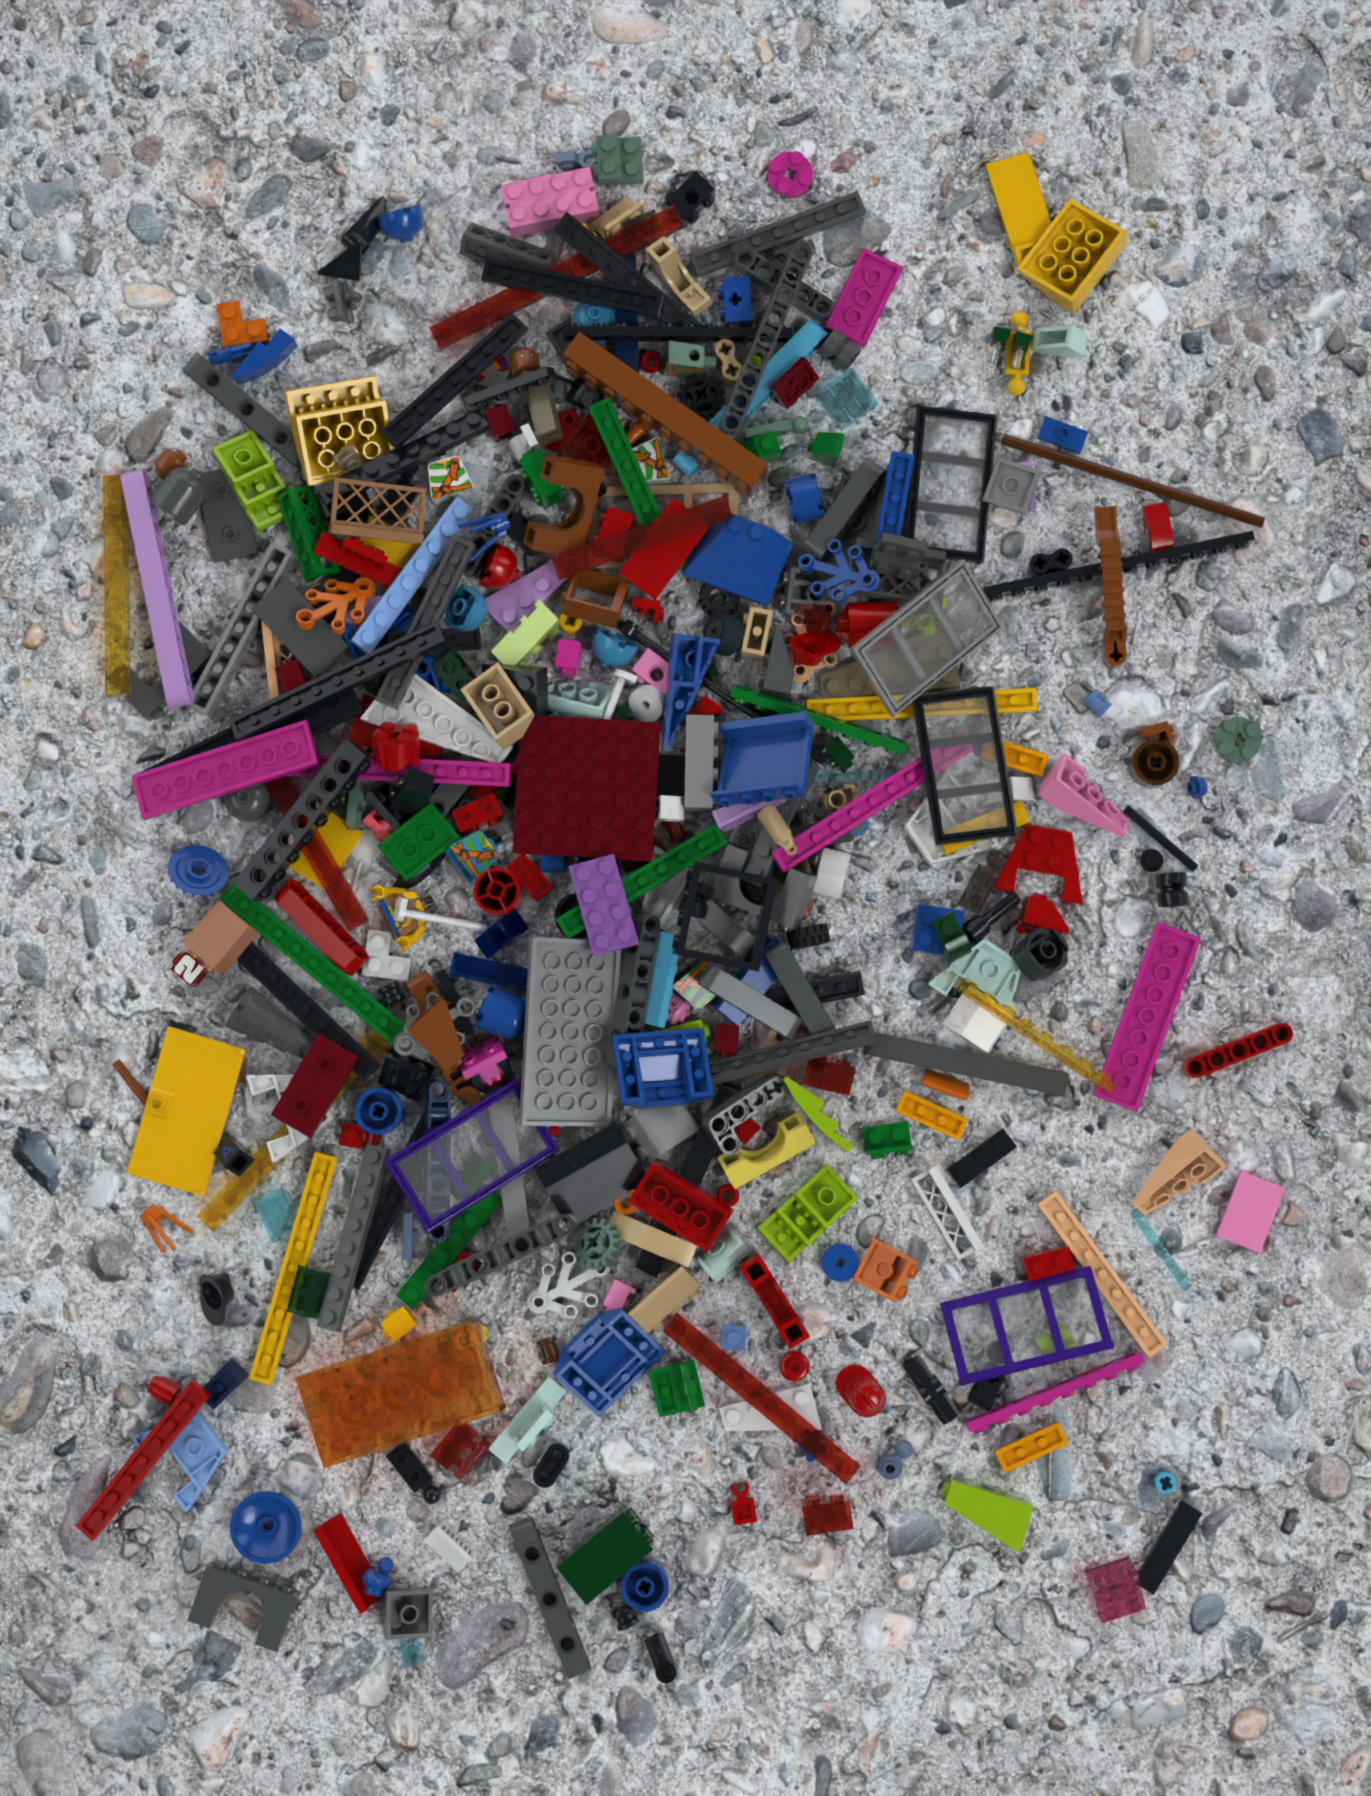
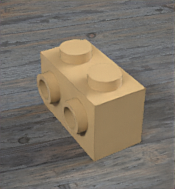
[738,606,773,661]

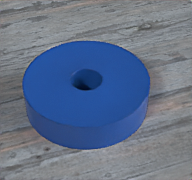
[821,1243,859,1282]

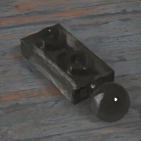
[957,849,1004,914]

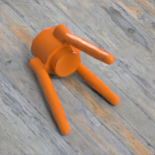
[139,1204,194,1253]

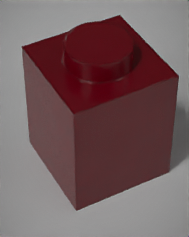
[485,404,517,443]
[275,658,308,693]
[714,1023,740,1057]

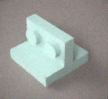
[694,1223,752,1282]

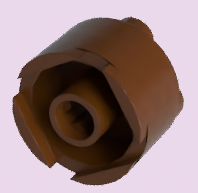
[1128,739,1179,789]

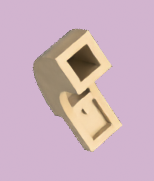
[646,236,713,317]

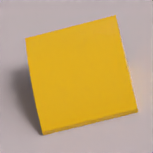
[283,376,394,486]

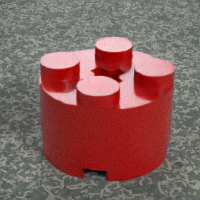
[372,722,421,771]

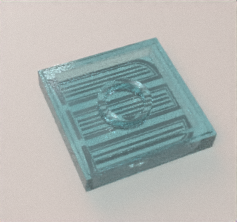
[815,367,878,431]

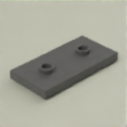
[201,469,259,563]

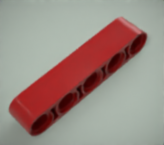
[274,879,369,976]
[1181,1023,1293,1078]

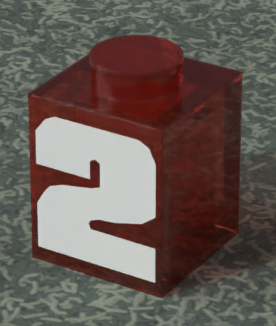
[170,951,209,988]

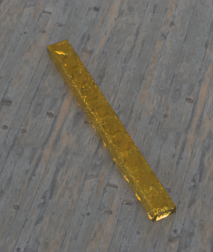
[103,475,131,697]

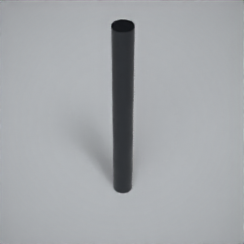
[1122,805,1199,872]

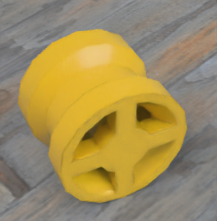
[559,613,583,635]

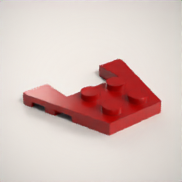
[992,824,1083,905]

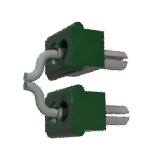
[990,323,1033,370]

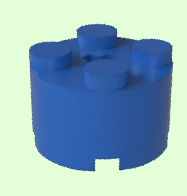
[784,473,825,524]
[355,1088,405,1135]
[621,1558,669,1612]

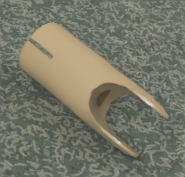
[757,805,797,855]

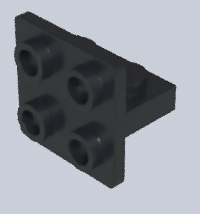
[378,1048,435,1102]

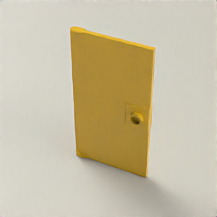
[127,1026,247,1197]

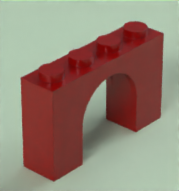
[738,1252,810,1349]

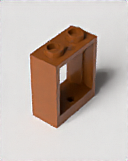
[560,566,629,628]

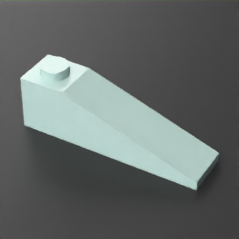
[548,678,615,719]

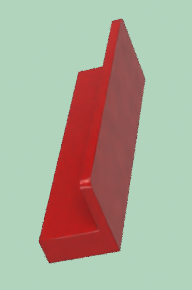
[313,1513,385,1614]

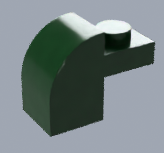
[930,911,972,963]

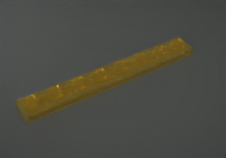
[952,978,1116,1092]

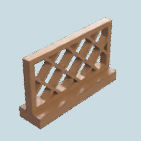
[328,477,427,544]

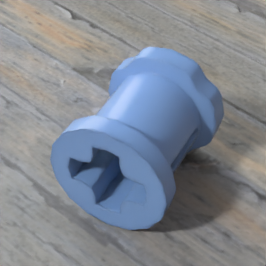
[1082,689,1112,719]

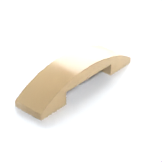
[609,1210,698,1267]

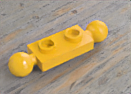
[1005,311,1031,396]

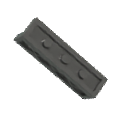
[459,222,556,270]

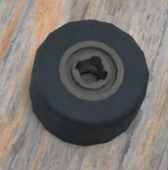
[702,612,744,657]

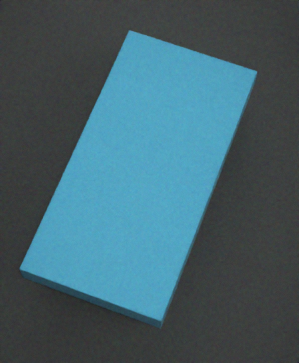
[645,931,679,1028]

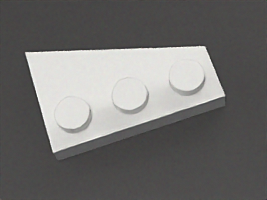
[640,846,688,928]

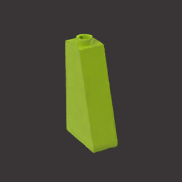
[940,1477,1034,1552]

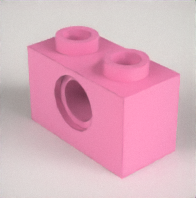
[631,648,668,698]

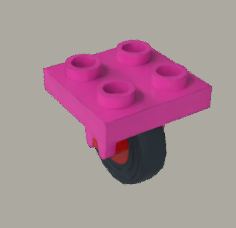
[459,1036,513,1095]

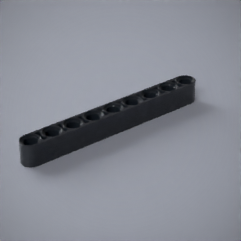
[635,1081,744,1278]

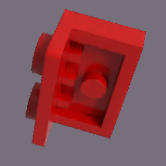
[452,793,505,836]

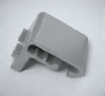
[620,1105,701,1165]

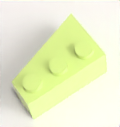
[491,600,561,666]

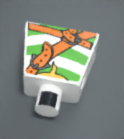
[614,437,670,486]
[428,451,476,505]

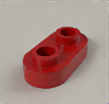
[546,410,581,452]

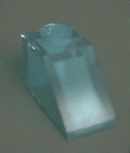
[254,1188,293,1243]

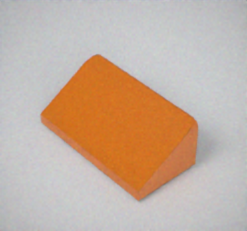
[921,1069,970,1100]

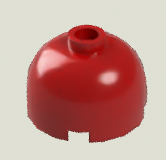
[478,542,520,590]

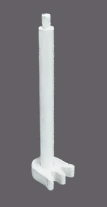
[602,669,638,719]
[394,897,492,932]

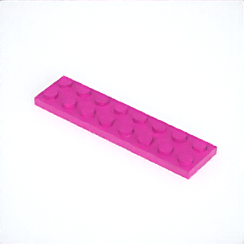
[131,720,320,820]
[1092,922,1201,1112]

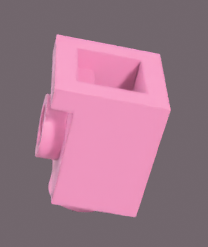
[602,1278,637,1311]

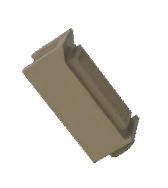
[525,384,564,446]

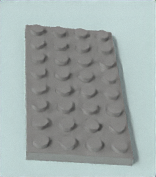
[519,937,621,1127]

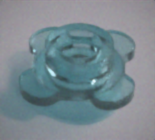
[400,1642,425,1668]

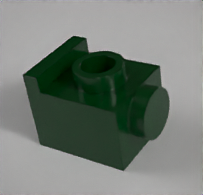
[823,735,855,773]

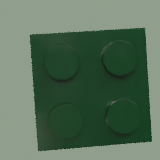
[556,1504,655,1605]

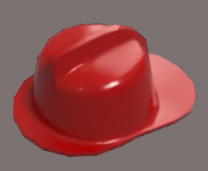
[790,629,841,666]
[836,1365,886,1417]

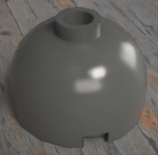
[224,783,272,823]

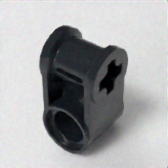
[967,1363,1004,1411]

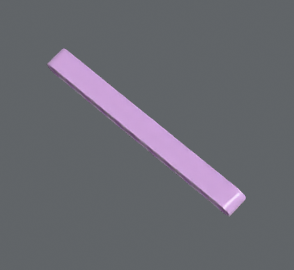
[121,468,195,709]

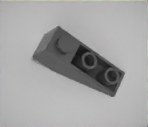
[758,625,794,701]

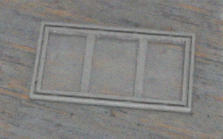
[849,559,1003,717]

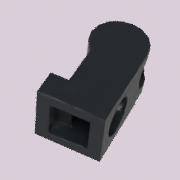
[506,511,541,556]

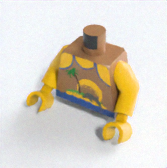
[368,885,436,954]

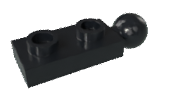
[386,1440,441,1504]

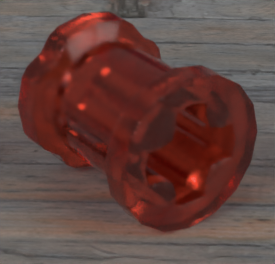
[661,821,689,844]

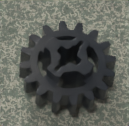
[677,372,726,422]

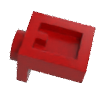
[632,598,665,627]

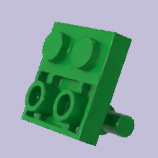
[649,1359,705,1417]

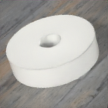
[629,685,665,722]

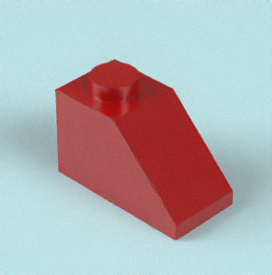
[1020,893,1070,936]

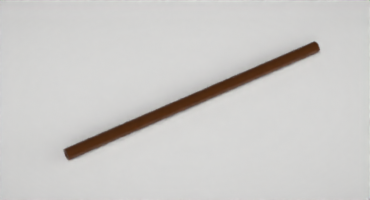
[1001,433,1265,528]

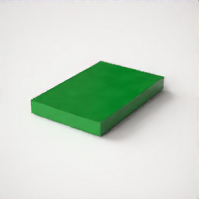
[377,802,460,882]

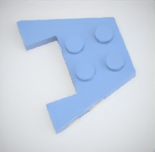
[131,1412,229,1512]

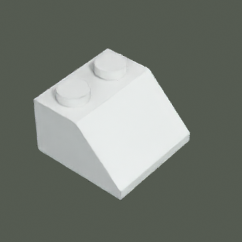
[943,985,1013,1054]

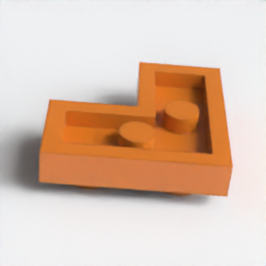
[216,300,269,348]

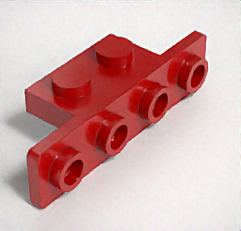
[314,532,402,588]

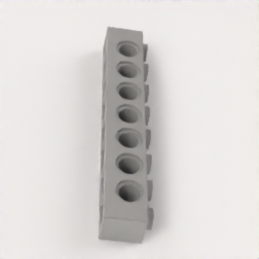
[187,542,297,719]

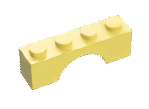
[717,1112,816,1189]

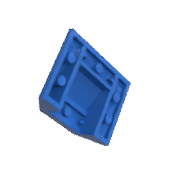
[682,512,793,607]
[612,1028,714,1109]
[553,1308,666,1417]

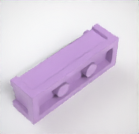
[712,799,786,832]

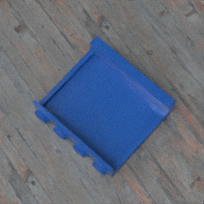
[710,712,814,807]

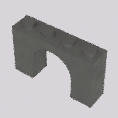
[107,621,212,722]
[712,844,818,932]
[187,1560,300,1652]

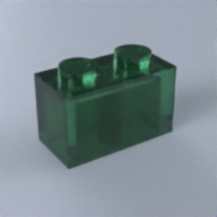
[286,1265,331,1319]

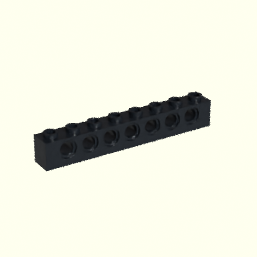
[233,738,374,901]

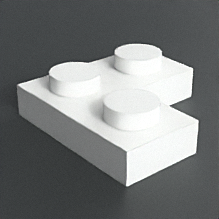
[362,929,412,982]

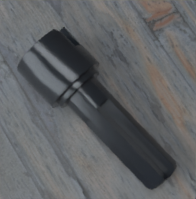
[962,892,1020,944]

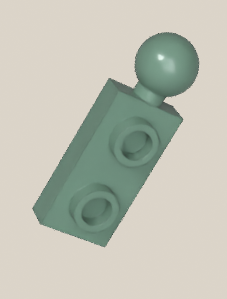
[743,416,809,442]
[346,780,366,831]

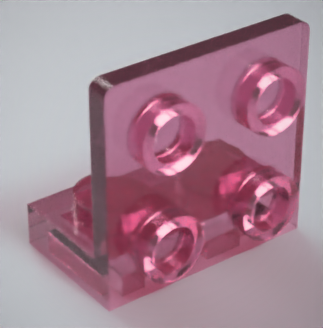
[1084,1556,1146,1623]

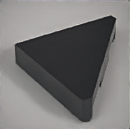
[318,239,362,281]

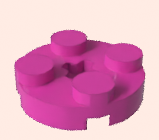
[768,151,813,199]

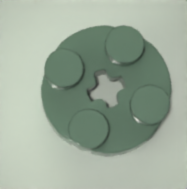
[1213,717,1261,764]

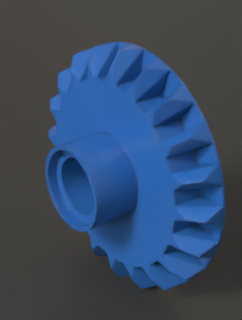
[168,845,229,898]

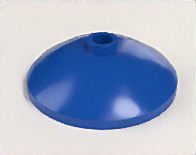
[230,1491,302,1564]

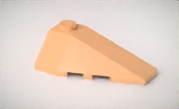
[1132,1128,1227,1215]

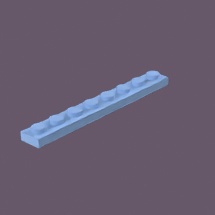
[350,496,475,654]

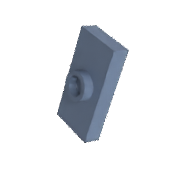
[402,1212,419,1260]

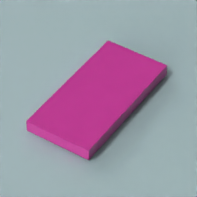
[824,248,904,349]

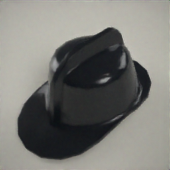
[199,1273,234,1326]

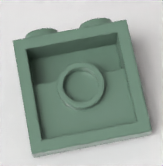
[592,134,644,186]

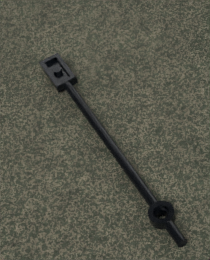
[616,619,830,767]

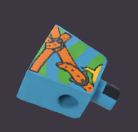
[444,830,503,887]

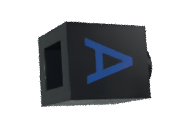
[213,1136,255,1177]

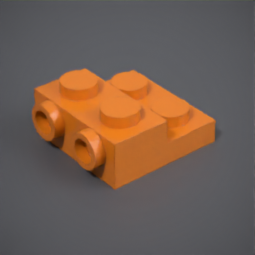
[852,1238,919,1303]

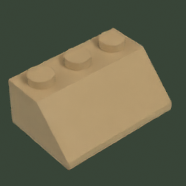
[460,662,535,750]
[628,1264,700,1333]

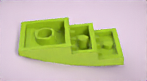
[212,430,286,532]
[783,1076,854,1153]
[756,1163,859,1264]

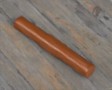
[112,1059,148,1107]

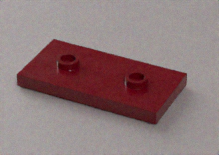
[271,1033,360,1139]

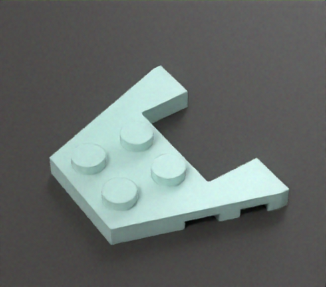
[927,938,1021,1034]

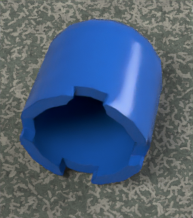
[473,984,526,1040]

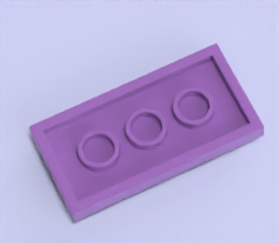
[568,854,639,957]

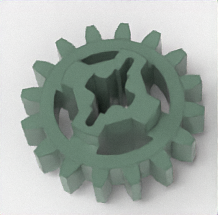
[573,1218,623,1270]

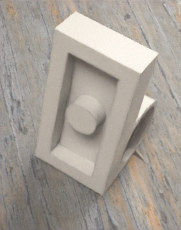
[509,423,544,464]
[655,795,685,824]

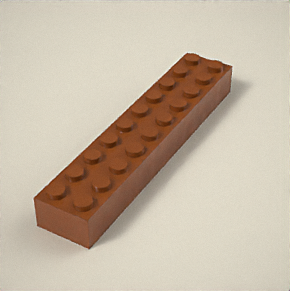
[563,332,768,497]

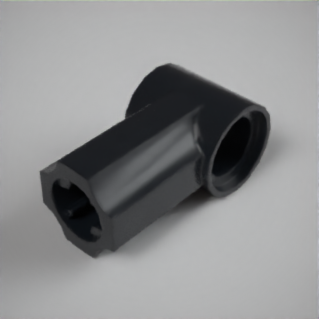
[644,1632,678,1684]

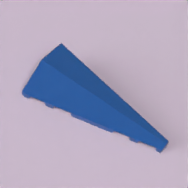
[661,633,721,750]

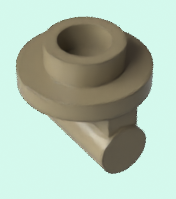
[332,444,360,471]

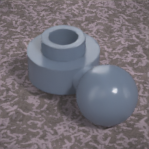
[878,1440,913,1480]

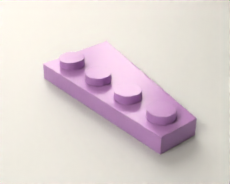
[486,556,575,632]

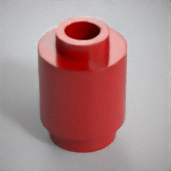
[147,1375,183,1407]

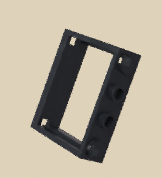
[671,861,778,972]

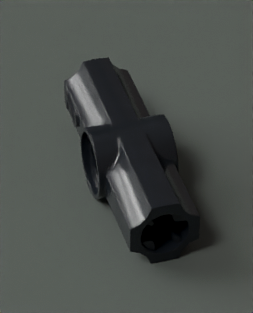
[902,1355,960,1425]

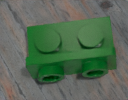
[862,1121,913,1159]

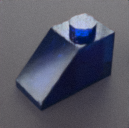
[474,910,529,959]

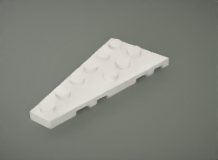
[360,674,514,763]

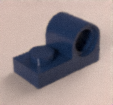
[204,1358,250,1410]

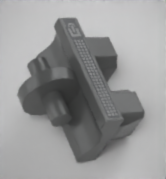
[323,278,362,324]

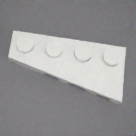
[719,1383,822,1431]

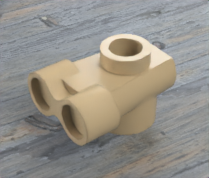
[820,783,857,812]

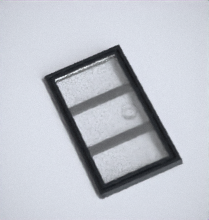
[904,405,998,564]
[912,686,1018,846]

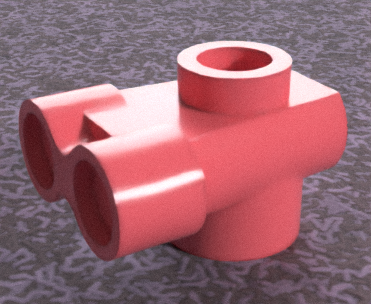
[362,808,394,842]

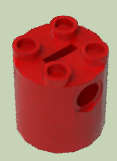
[837,601,900,648]
[473,867,523,918]

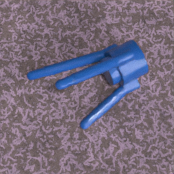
[458,512,511,562]

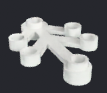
[527,1251,611,1319]

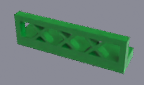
[277,486,339,583]

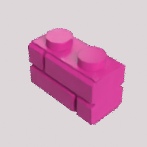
[555,639,583,679]

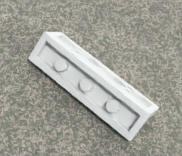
[910,1165,984,1261]

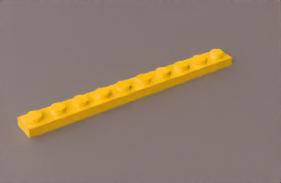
[806,688,1038,722]
[249,1151,338,1385]

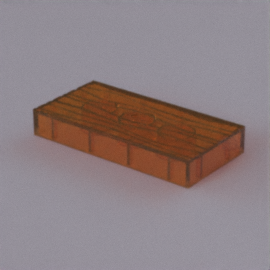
[295,1317,506,1468]

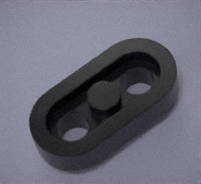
[533,1442,570,1488]

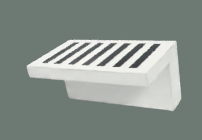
[424,1522,475,1573]

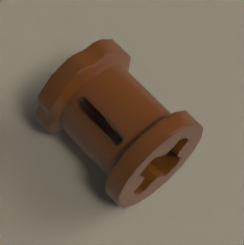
[536,1336,560,1365]

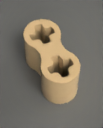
[715,339,742,387]

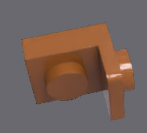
[1137,721,1175,744]

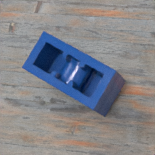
[718,276,753,327]

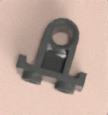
[777,567,828,614]

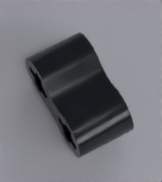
[1027,548,1073,577]

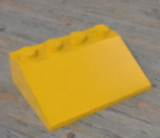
[1017,198,1127,314]

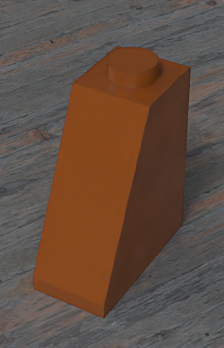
[407,996,464,1071]

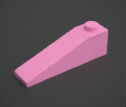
[1038,753,1130,837]

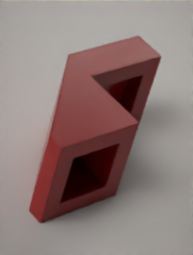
[685,695,724,719]

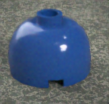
[377,204,424,243]

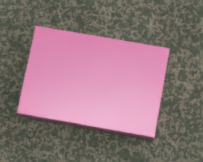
[1215,1170,1285,1253]

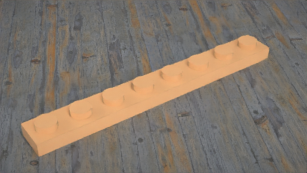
[1037,1191,1168,1358]

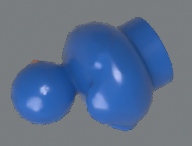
[362,1557,395,1597]

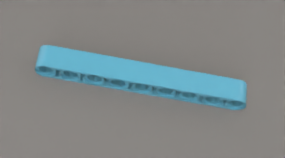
[672,319,829,478]

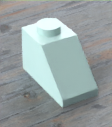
[1032,325,1088,358]

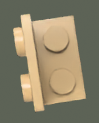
[591,196,644,246]

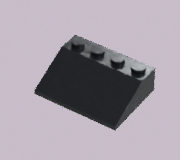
[534,1122,645,1229]

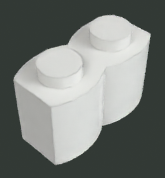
[812,848,851,900]

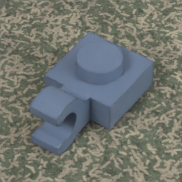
[553,151,595,172]

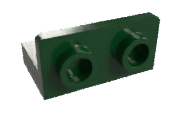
[433,651,477,701]

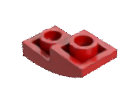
[1142,502,1174,552]

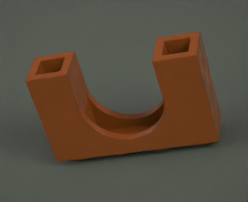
[523,454,604,557]

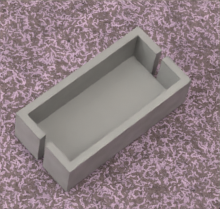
[684,715,719,813]

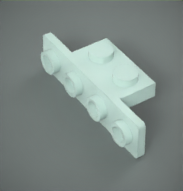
[489,1376,566,1463]

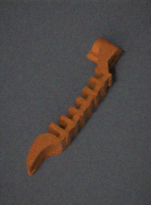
[1094,506,1127,669]
[406,970,487,1120]

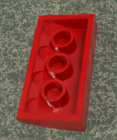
[628,1159,734,1252]

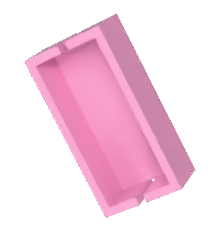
[501,167,600,237]

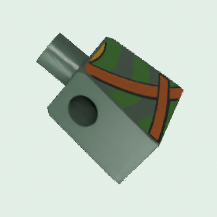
[662,341,716,377]

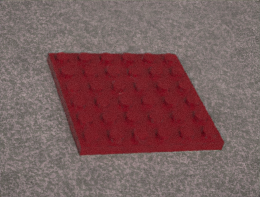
[512,715,661,862]

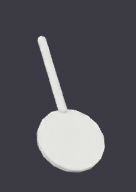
[347,829,382,904]

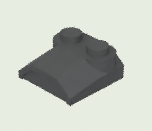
[382,1587,433,1640]

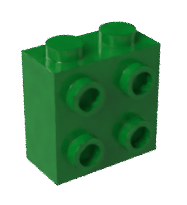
[519,449,566,510]

